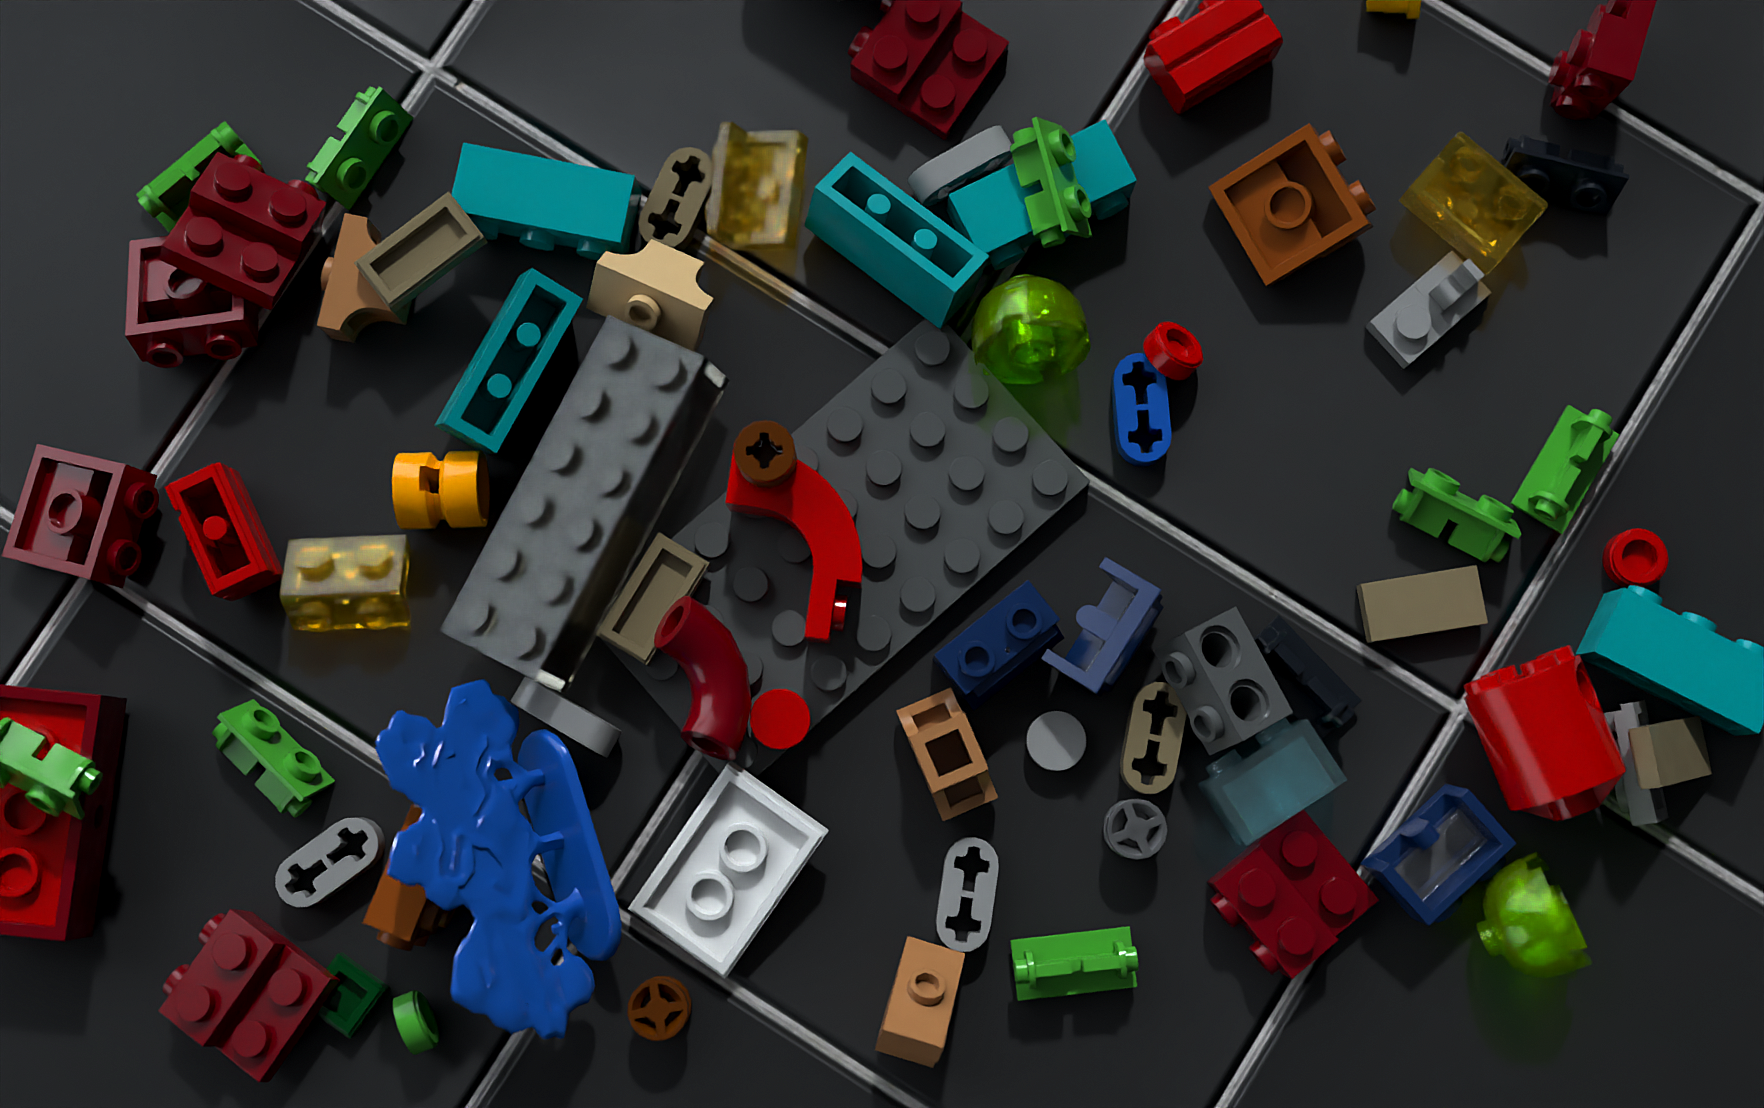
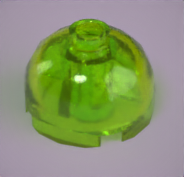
[971,274,1091,384]
[1476,852,1592,978]

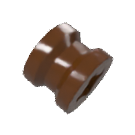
[733,420,797,489]
[627,976,692,1041]

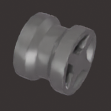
[1102,799,1167,860]

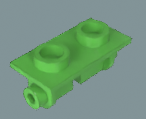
[304,86,413,210]
[1010,117,1092,248]
[136,121,262,233]
[1510,405,1620,534]
[1392,468,1521,563]
[212,699,335,818]
[0,717,103,820]
[1010,926,1138,1001]

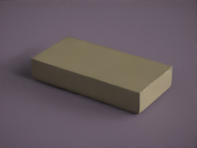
[354,191,488,313]
[596,533,711,666]
[1356,565,1488,643]
[1627,715,1712,790]

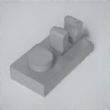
[1365,250,1491,369]
[1604,700,1669,826]

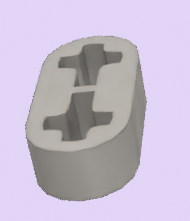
[907,126,1013,207]
[510,675,622,757]
[275,817,385,907]
[936,837,999,952]

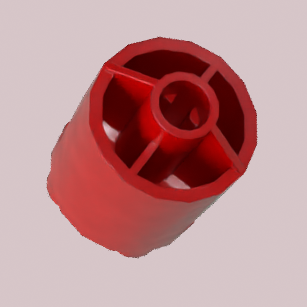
[1463,645,1627,821]

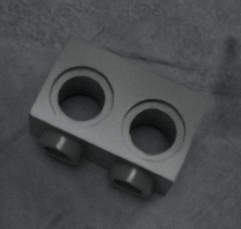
[1153,606,1293,756]

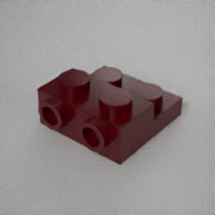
[848,0,1009,140]
[1548,0,1657,120]
[160,152,327,311]
[125,236,259,368]
[2,444,159,588]
[1207,806,1379,979]
[159,909,340,1082]

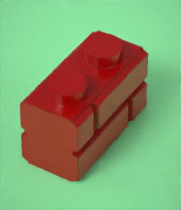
[1143,0,1283,115]
[165,462,285,601]

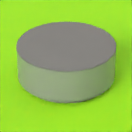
[1026,711,1086,771]

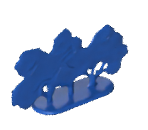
[376,679,622,1040]

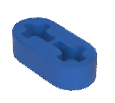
[1111,353,1172,467]

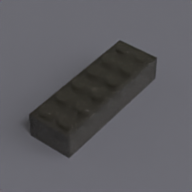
[440,315,730,694]

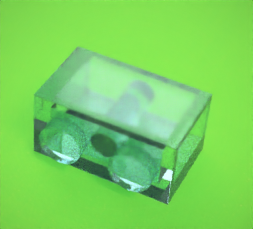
[1198,717,1347,846]

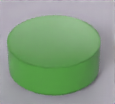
[393,990,439,1055]

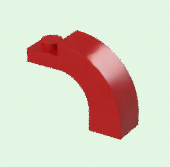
[725,443,863,644]

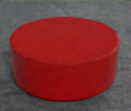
[1143,322,1203,380]
[1603,528,1668,588]
[750,689,811,750]

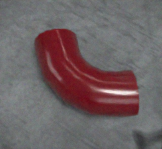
[654,596,752,760]

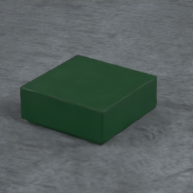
[316,952,390,1039]

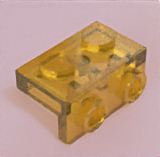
[705,122,809,250]
[1398,132,1548,275]
[279,535,411,632]

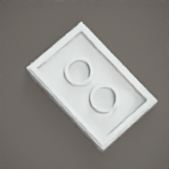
[628,761,829,979]

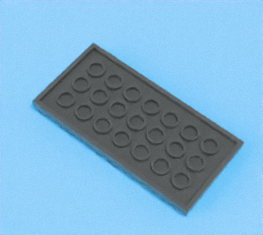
[582,318,1090,778]

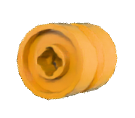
[392,450,490,530]

